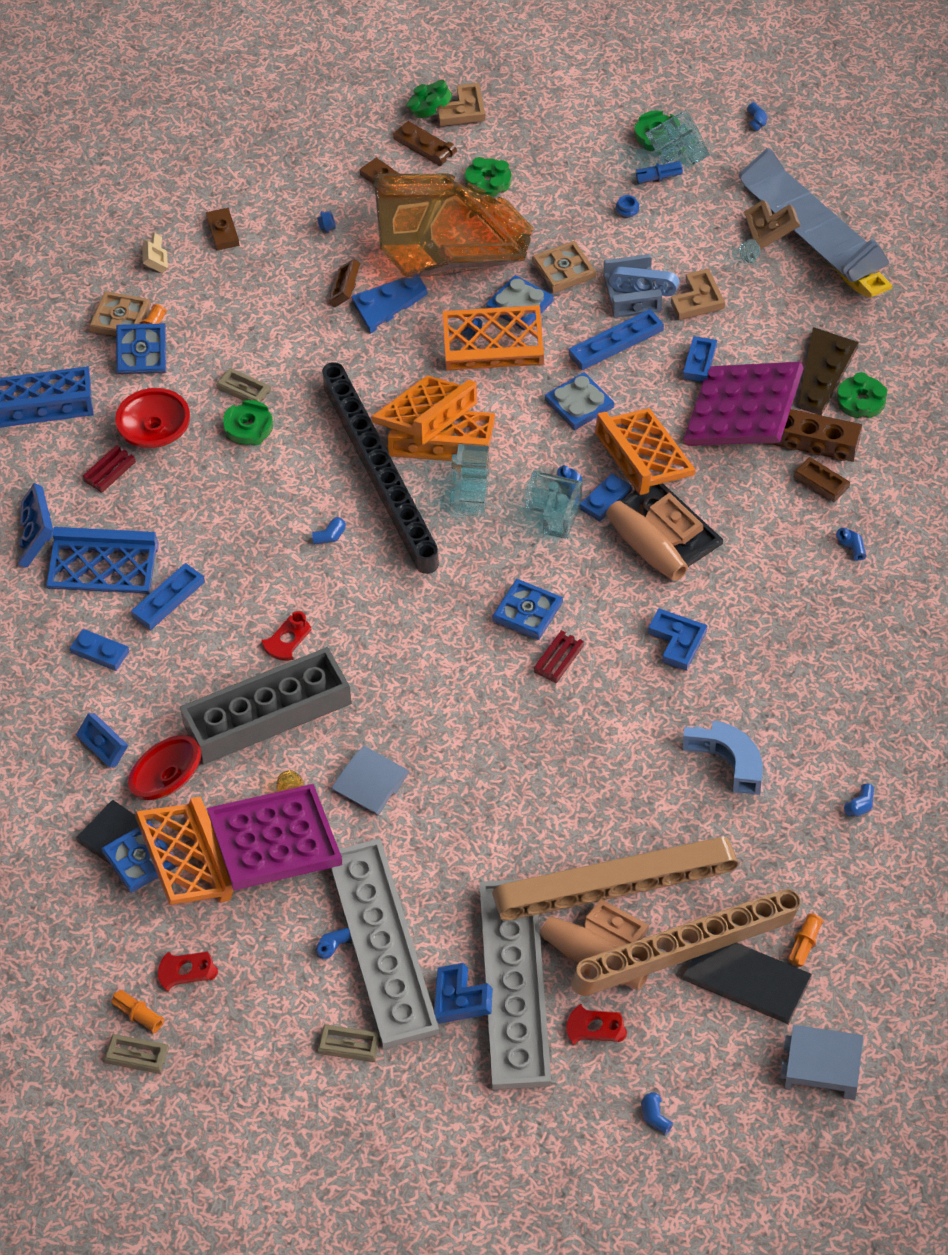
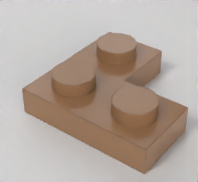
[437,83,485,126]
[744,200,801,250]
[671,268,725,320]

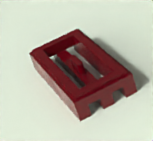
[83,445,136,493]
[534,630,584,683]

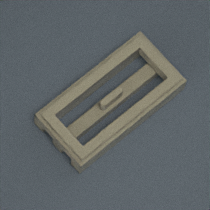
[216,368,271,402]
[318,1024,380,1062]
[104,1034,169,1074]

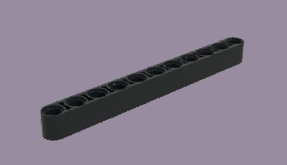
[322,362,439,574]

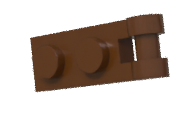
[393,121,457,166]

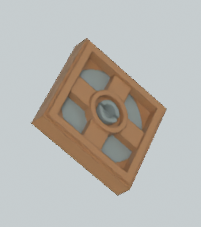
[532,240,596,293]
[89,291,151,336]

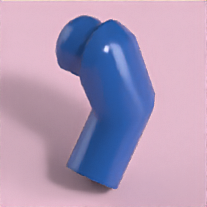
[312,517,346,544]

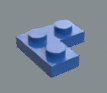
[648,608,707,671]
[434,963,493,1024]

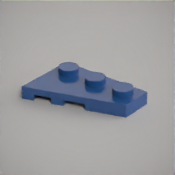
[351,273,427,334]
[18,483,54,568]

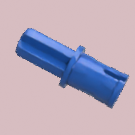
[635,161,683,184]

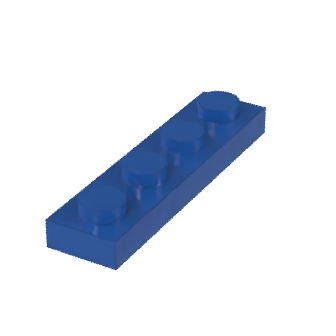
[569,309,664,370]

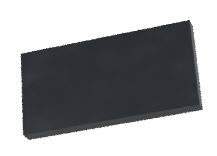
[620,483,723,567]
[683,931,812,1025]

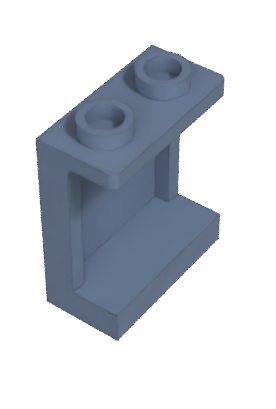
[603,254,662,318]
[780,1025,863,1100]

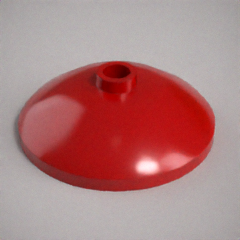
[115,388,190,448]
[128,735,201,800]

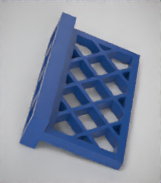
[0,366,94,428]
[47,527,159,594]

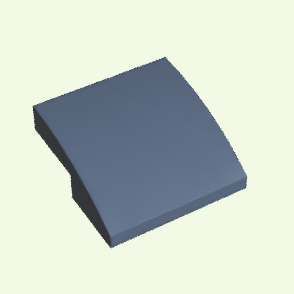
[332,746,410,815]

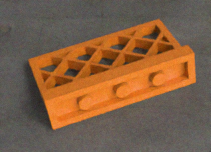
[442,305,544,371]
[372,375,477,446]
[388,406,495,464]
[595,408,696,495]
[135,797,234,905]

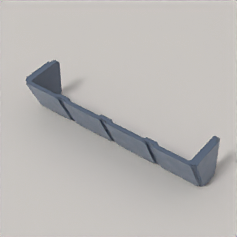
[739,148,889,282]

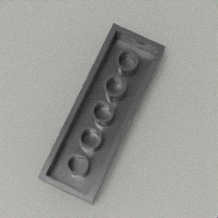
[180,647,352,764]

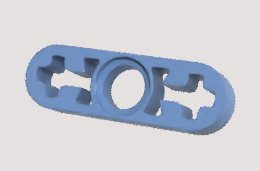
[609,267,680,296]

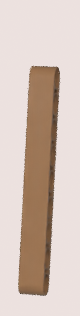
[492,837,739,921]
[571,889,801,996]

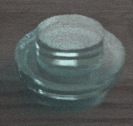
[740,239,760,263]

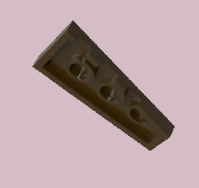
[798,327,859,415]

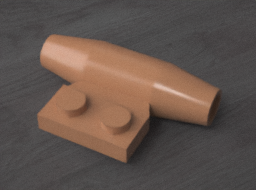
[606,493,703,581]
[540,899,649,990]

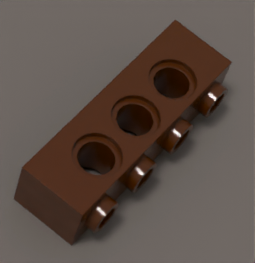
[763,409,862,462]

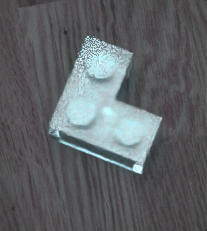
[645,110,710,166]
[450,444,490,517]
[526,470,582,539]

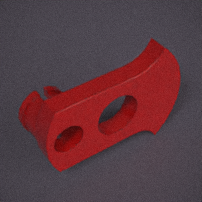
[262,611,312,661]
[158,951,218,992]
[566,1004,627,1045]

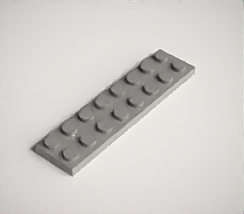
[331,838,439,1049]
[480,879,551,1090]

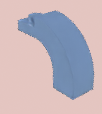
[683,721,763,795]

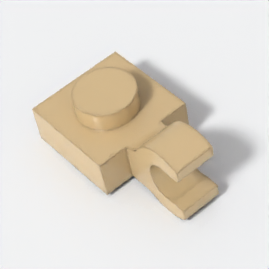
[142,232,168,273]

